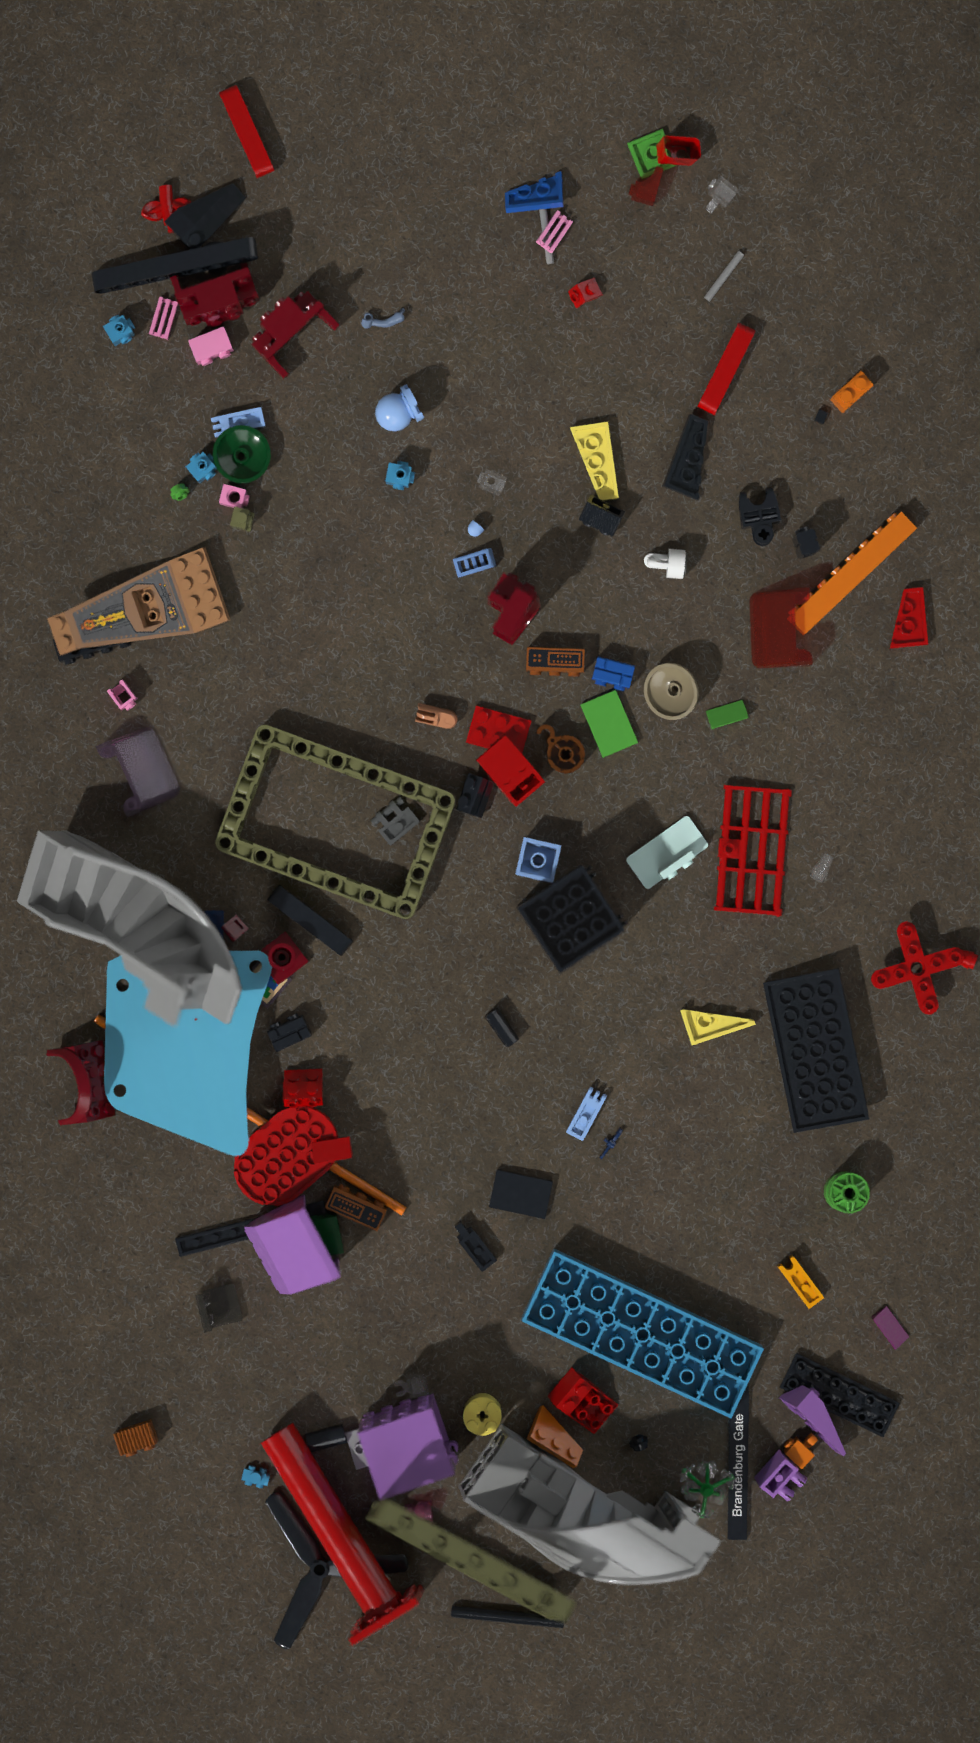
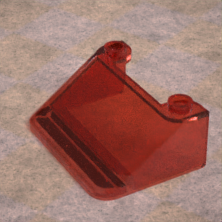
[749,588,813,669]

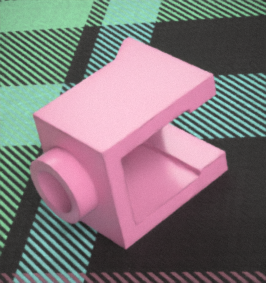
[107,680,138,711]

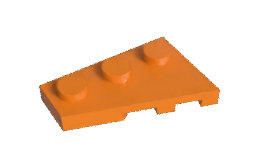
[527,1405,583,1468]

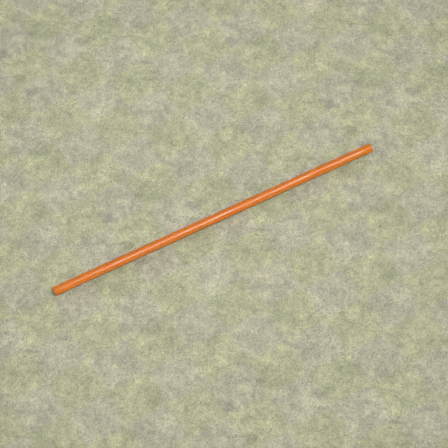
[94,1014,407,1215]

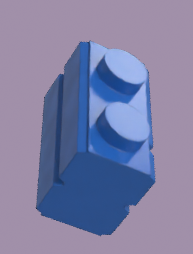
[592,656,635,691]

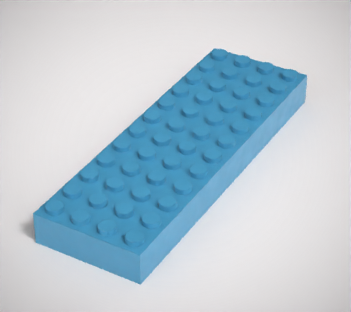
[521,1249,764,1418]

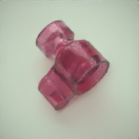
[405,1500,434,1525]

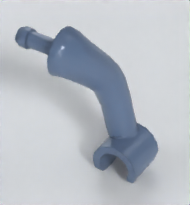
[361,308,405,328]

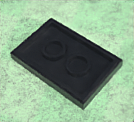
[489,1169,553,1219]

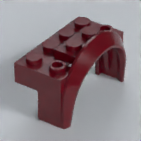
[46,1040,116,1126]

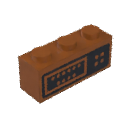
[526,647,585,677]
[325,1184,387,1231]

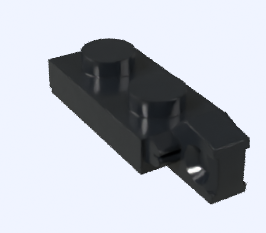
[455,1221,497,1272]

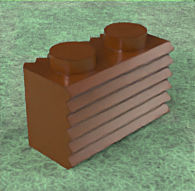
[113,1419,158,1457]

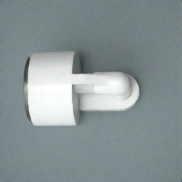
[644,549,687,579]

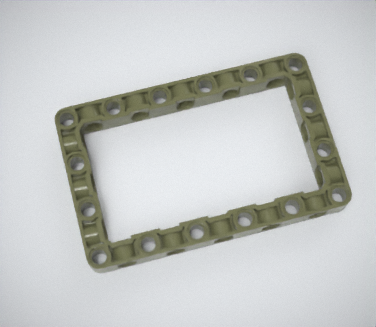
[215,725,456,919]
[364,1499,576,1621]

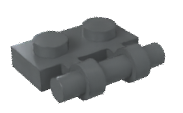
[370,797,420,846]

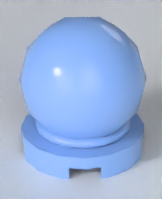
[375,384,424,432]

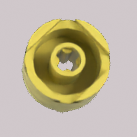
[463,1393,502,1436]

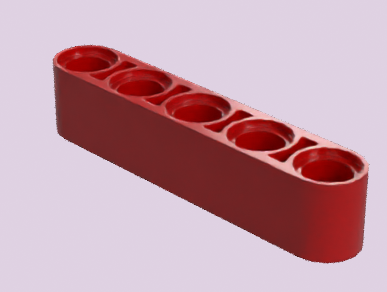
[219,85,275,179]
[697,323,756,415]

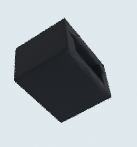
[814,409,828,425]

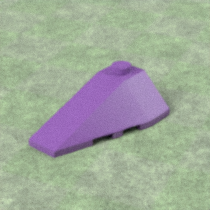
[779,1385,846,1456]

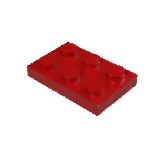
[466,706,531,753]

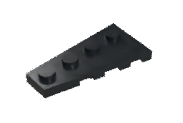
[662,414,708,500]

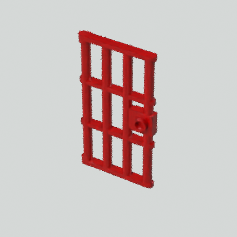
[714,785,792,917]

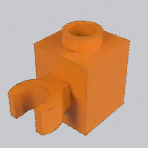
[783,1432,818,1469]

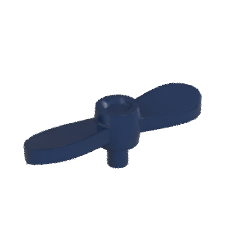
[599,1128,623,1159]

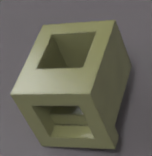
[230,506,255,532]

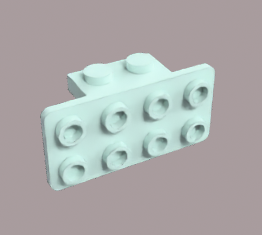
[626,816,708,889]

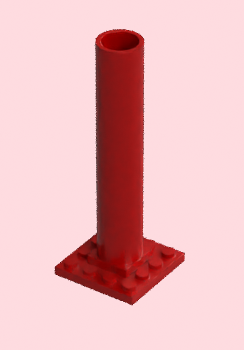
[261,1423,424,1646]

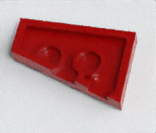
[890,587,928,649]

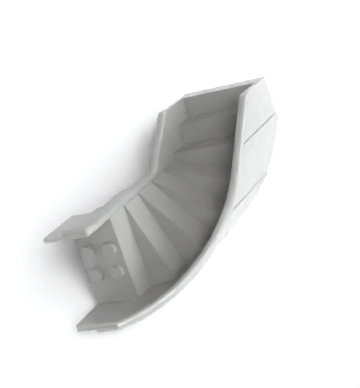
[17,830,242,1026]
[458,1424,720,1585]

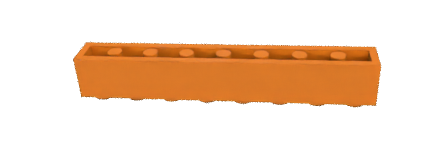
[788,512,917,636]

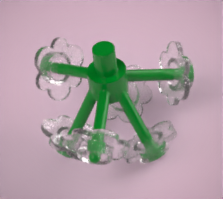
[680,1461,735,1518]

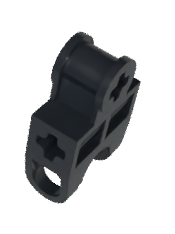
[739,487,781,546]

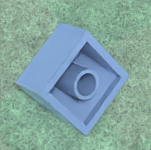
[515,837,561,883]

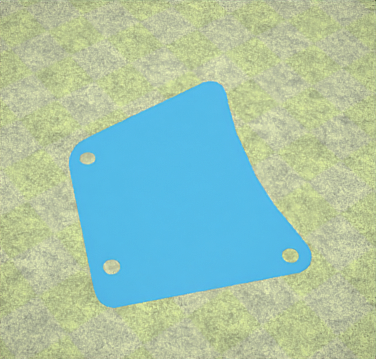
[104,951,272,1156]

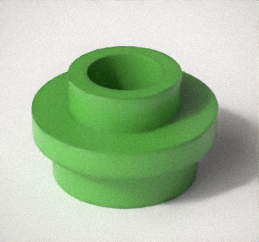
[170,484,189,501]

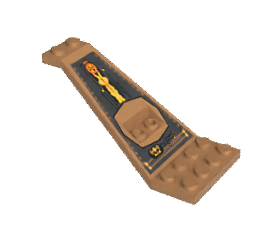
[47,548,230,655]

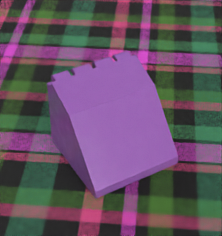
[244,1194,341,1294]

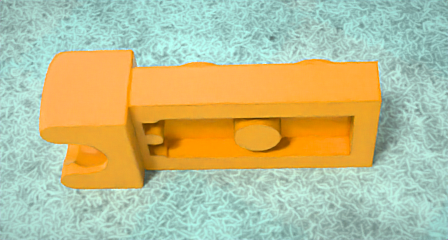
[777,1255,824,1309]

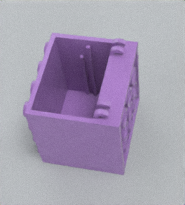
[357,1392,458,1499]

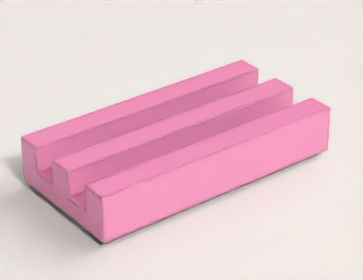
[536,210,573,253]
[149,297,178,340]

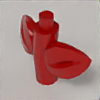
[141,185,191,233]

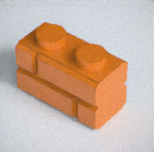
[830,371,874,414]

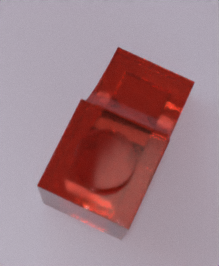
[628,166,664,206]

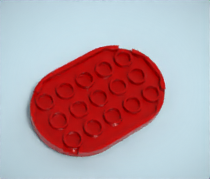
[234,1106,339,1206]

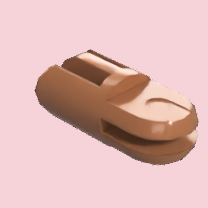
[415,703,458,729]

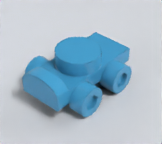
[241,1465,270,1488]

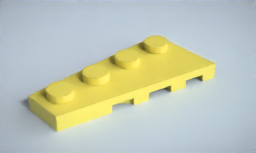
[570,422,619,501]

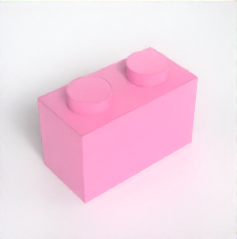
[188,326,234,366]

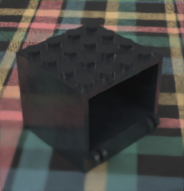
[517,865,628,974]

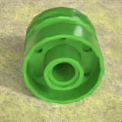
[824,1172,870,1213]

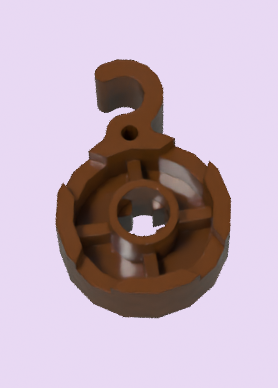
[537,725,585,774]

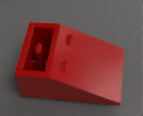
[476,735,545,807]
[547,1367,618,1434]

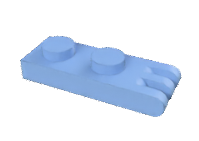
[211,407,266,437]
[566,1087,607,1141]

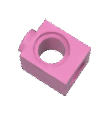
[219,484,250,508]

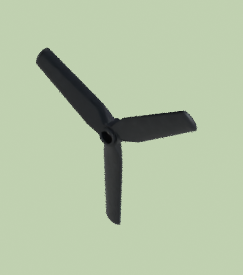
[265,1491,408,1649]

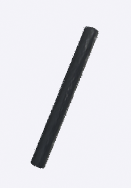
[451,1606,564,1628]

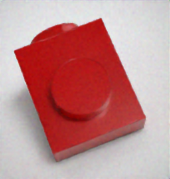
[568,278,603,308]

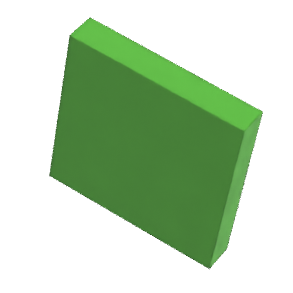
[627,129,677,180]

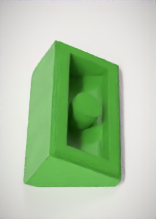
[706,700,749,729]

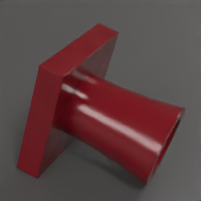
[260,932,309,985]

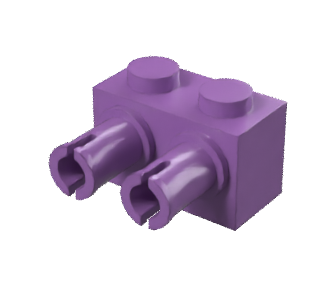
[754,1449,807,1501]

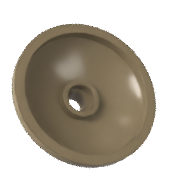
[644,663,699,720]

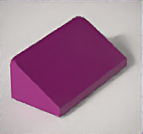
[871,1306,909,1350]

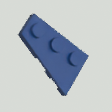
[505,171,564,213]

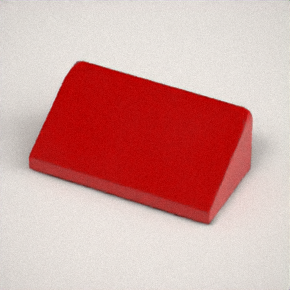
[312,1136,353,1164]

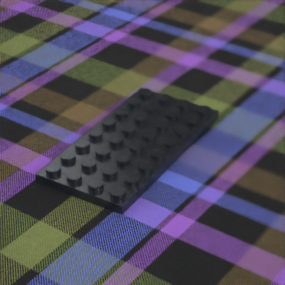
[763,968,870,1133]

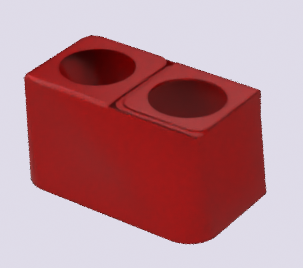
[656,135,701,166]

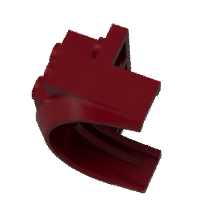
[170,262,260,326]
[252,291,339,380]
[487,572,541,645]

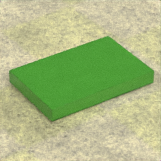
[580,690,638,758]

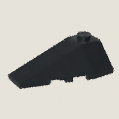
[164,183,246,250]

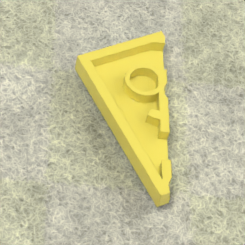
[680,1009,756,1045]

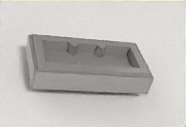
[345,1428,368,1470]

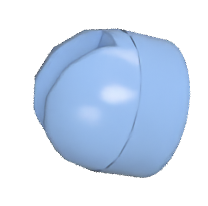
[468,520,484,537]

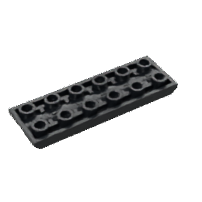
[780,1353,900,1437]

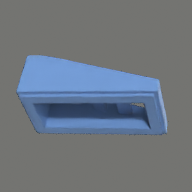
[453,548,497,578]

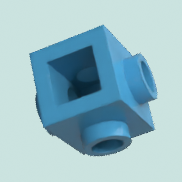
[103,315,135,346]
[186,452,217,483]
[385,461,415,490]

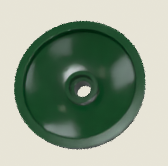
[213,425,271,483]

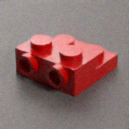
[283,1069,323,1108]

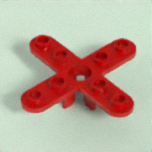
[871,921,964,1015]

